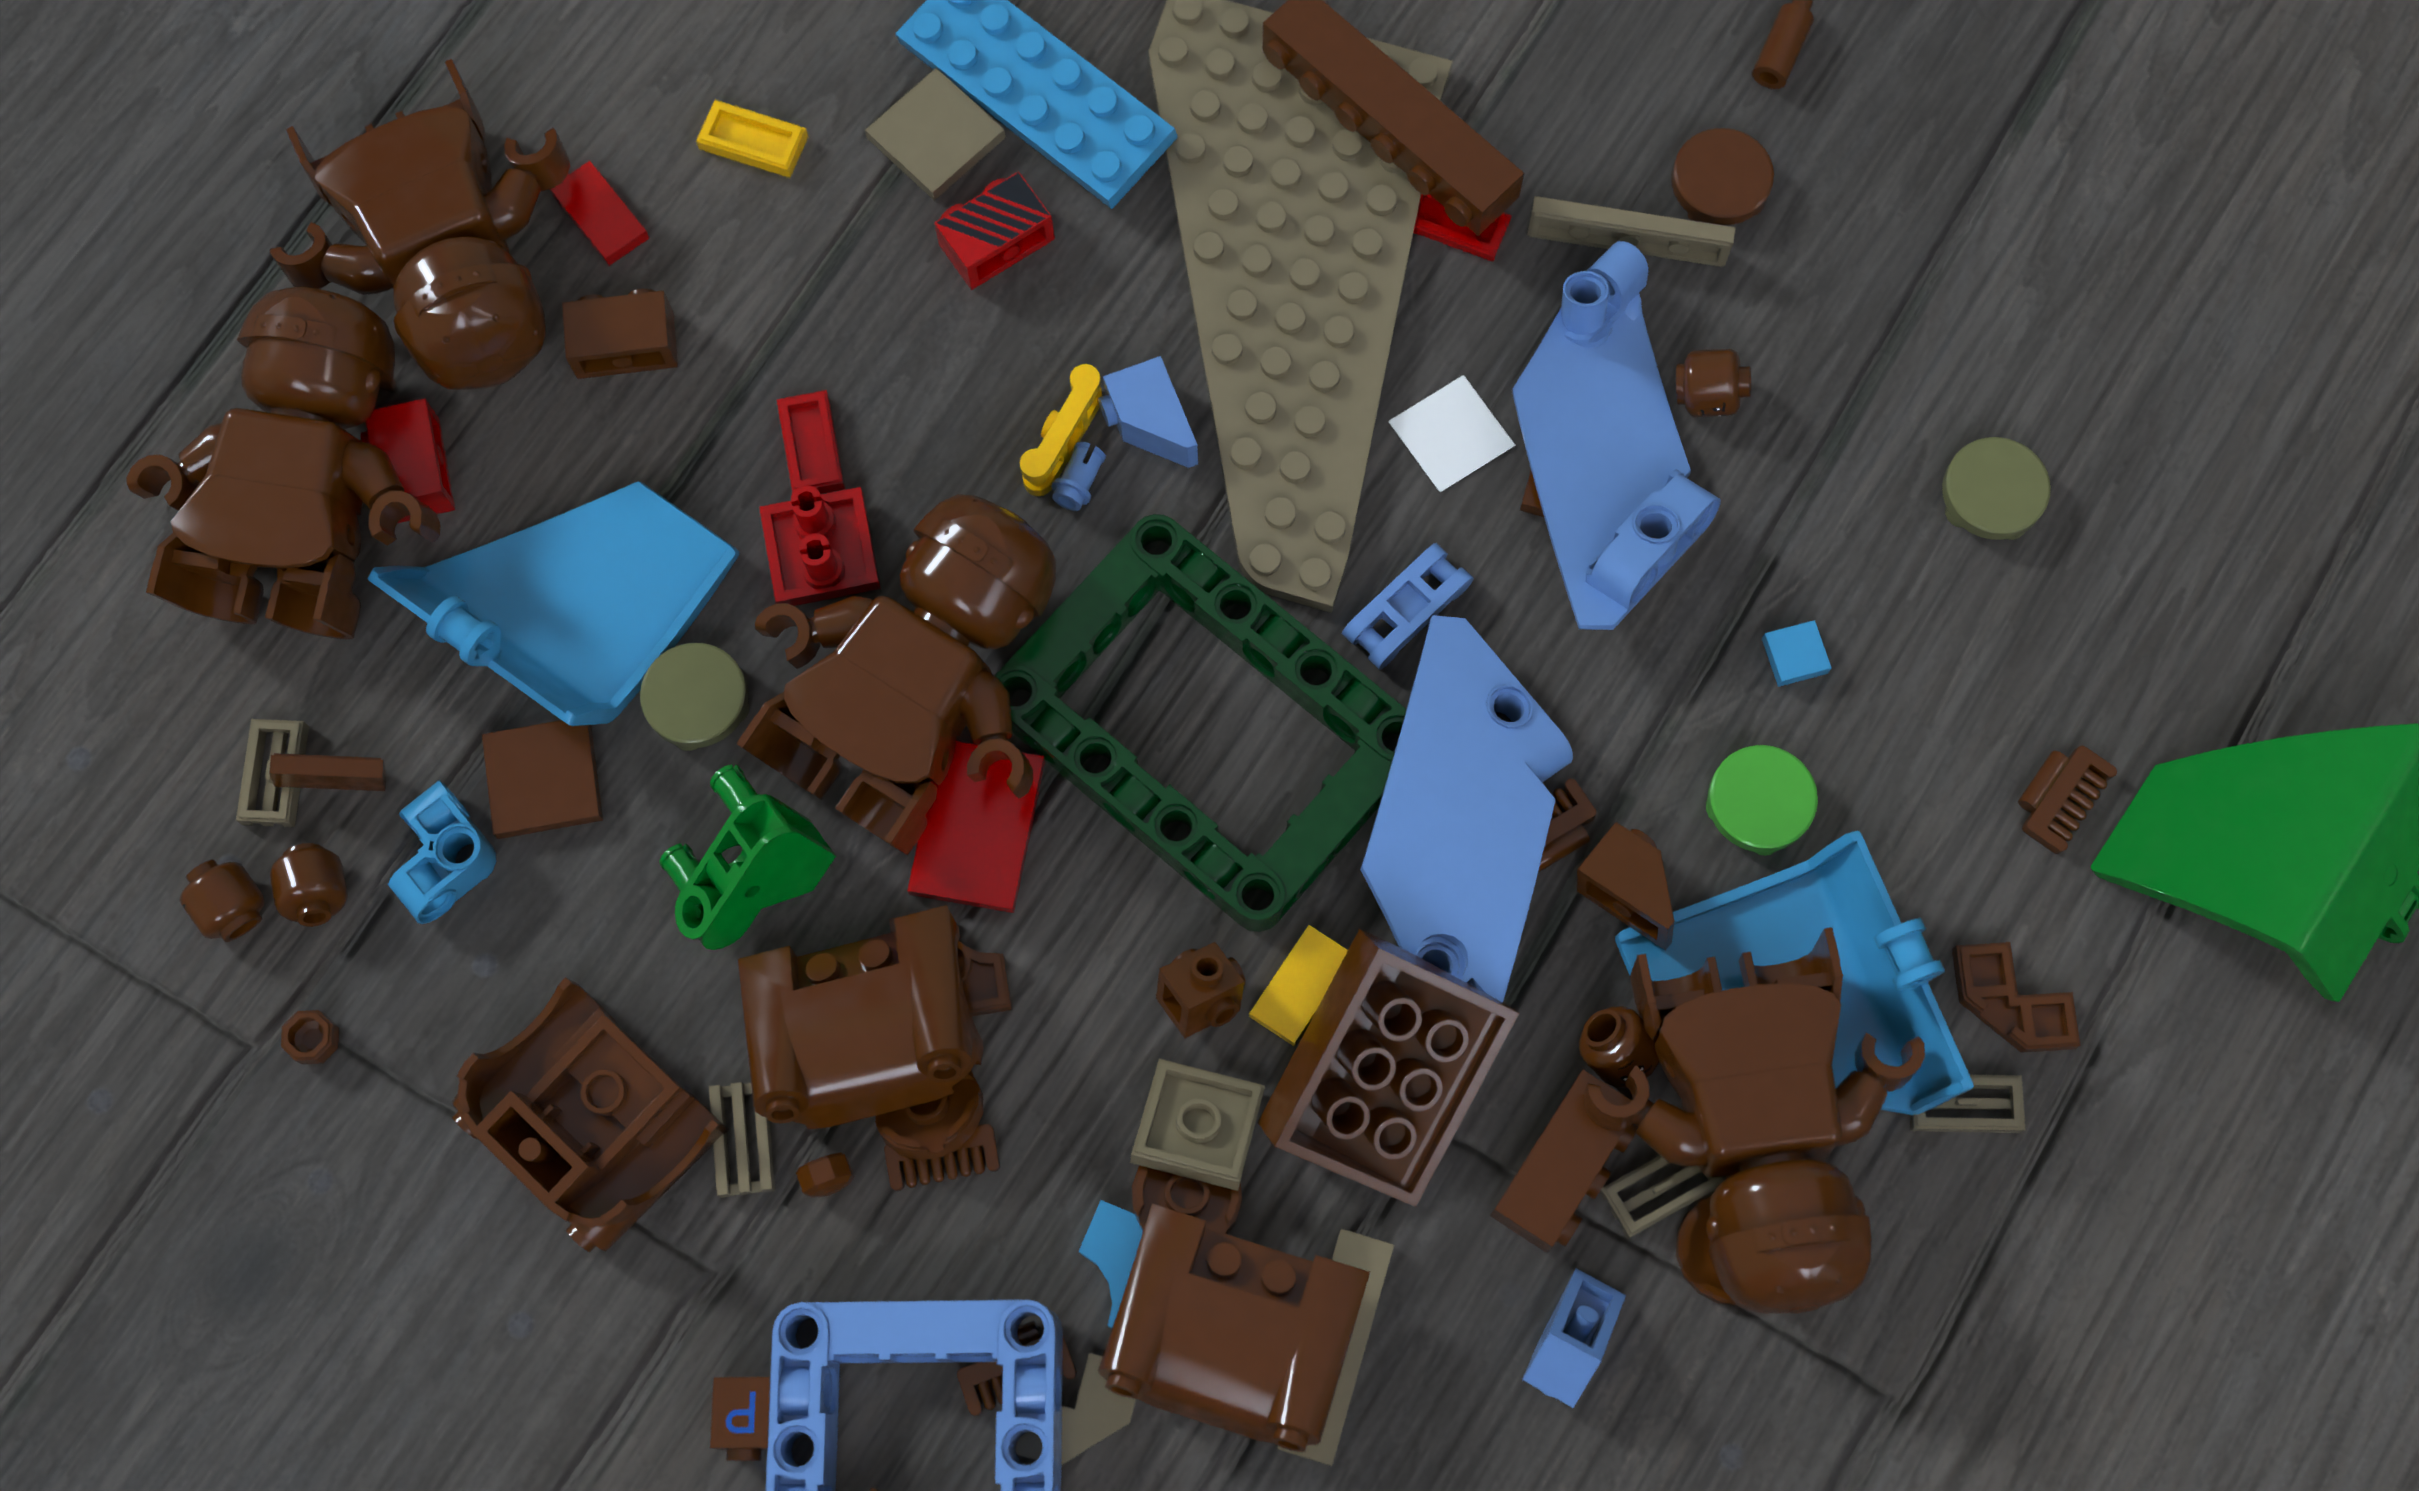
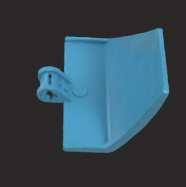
[367,481,740,726]
[1615,830,1973,1115]

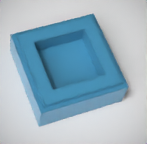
[1762,620,1832,687]

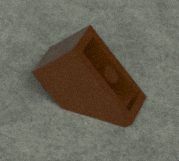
[1577,822,1674,951]

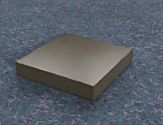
[865,68,1006,201]
[1130,1059,1265,1191]

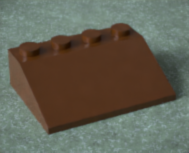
[1258,929,1519,1207]

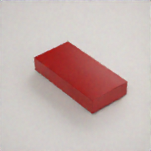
[550,160,650,266]
[1414,194,1512,262]
[776,390,845,494]

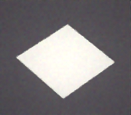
[1388,375,1516,492]

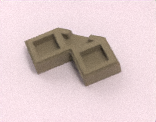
[1016,1353,1137,1466]

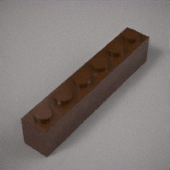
[1262,0,1524,236]

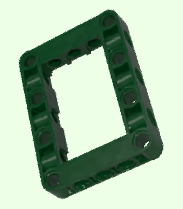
[995,514,1406,932]

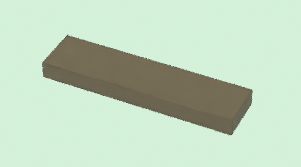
[1527,196,1736,267]
[1277,1229,1394,1467]

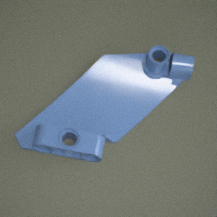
[1512,241,1721,630]
[1360,615,1573,1002]

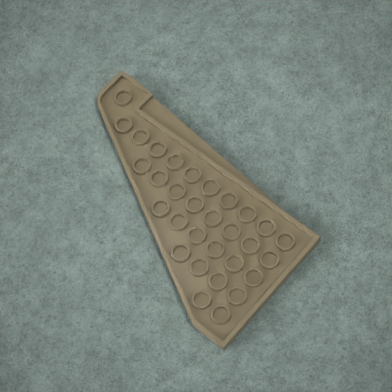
[1148,0,1453,613]

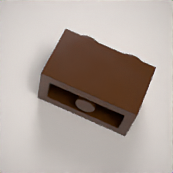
[562,289,678,379]

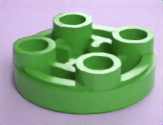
[1706,745,1818,856]

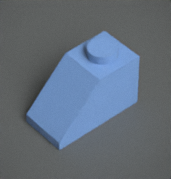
[1098,356,1198,468]
[1522,1268,1626,1408]

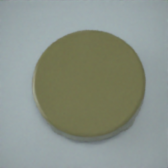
[1942,437,2051,540]
[640,643,749,751]

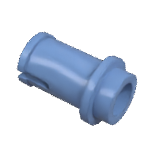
[1052,442,1106,511]

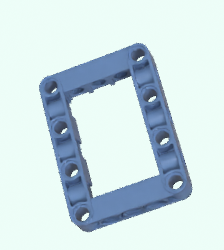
[766,1300,1063,1491]

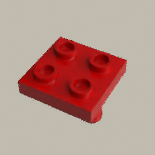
[759,485,881,606]

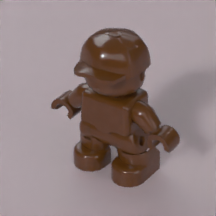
[270,59,570,390]
[126,287,440,640]
[736,494,1056,856]
[1584,927,1925,1313]

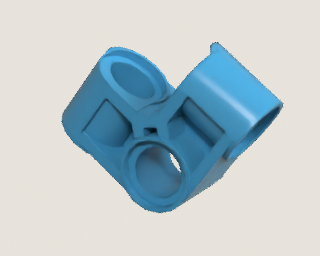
[387,780,496,924]

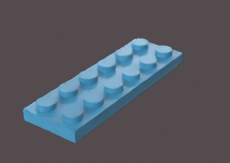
[895,0,1178,209]

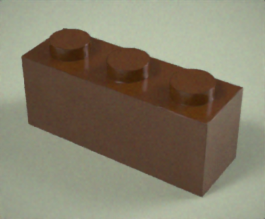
[1490,1069,1638,1253]

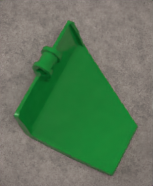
[2091,723,2419,1002]

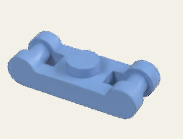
[1342,543,1474,670]

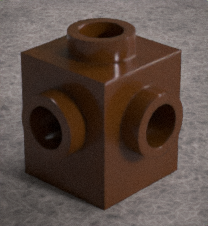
[1156,942,1246,1038]

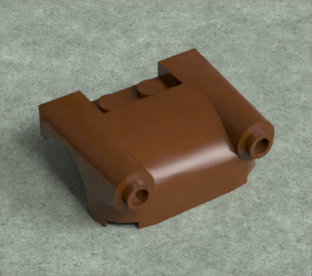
[738,905,983,1130]
[452,977,729,1252]
[1098,1204,1370,1452]

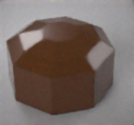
[281,1010,339,1064]
[796,1152,854,1198]

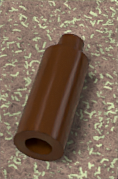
[1752,0,1814,89]

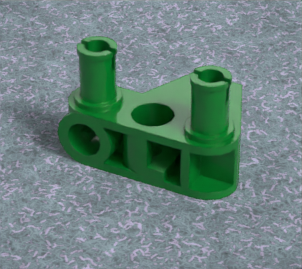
[659,764,836,950]

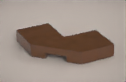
[1952,942,2081,1053]

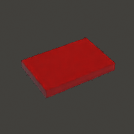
[907,741,1045,913]

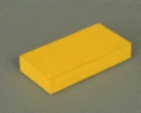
[696,100,808,178]
[1249,925,1348,1046]

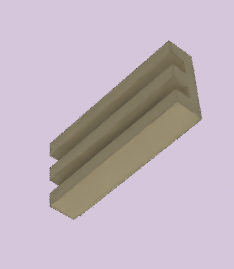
[236,719,309,827]
[1910,1075,2025,1133]
[709,1082,775,1198]
[1600,1155,1724,1240]

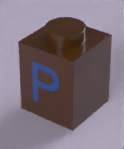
[710,1377,771,1461]

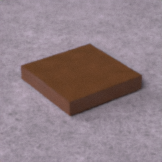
[482,720,603,839]

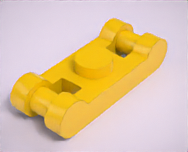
[1020,364,1102,496]

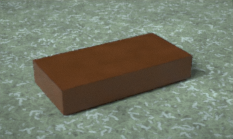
[269,753,386,791]

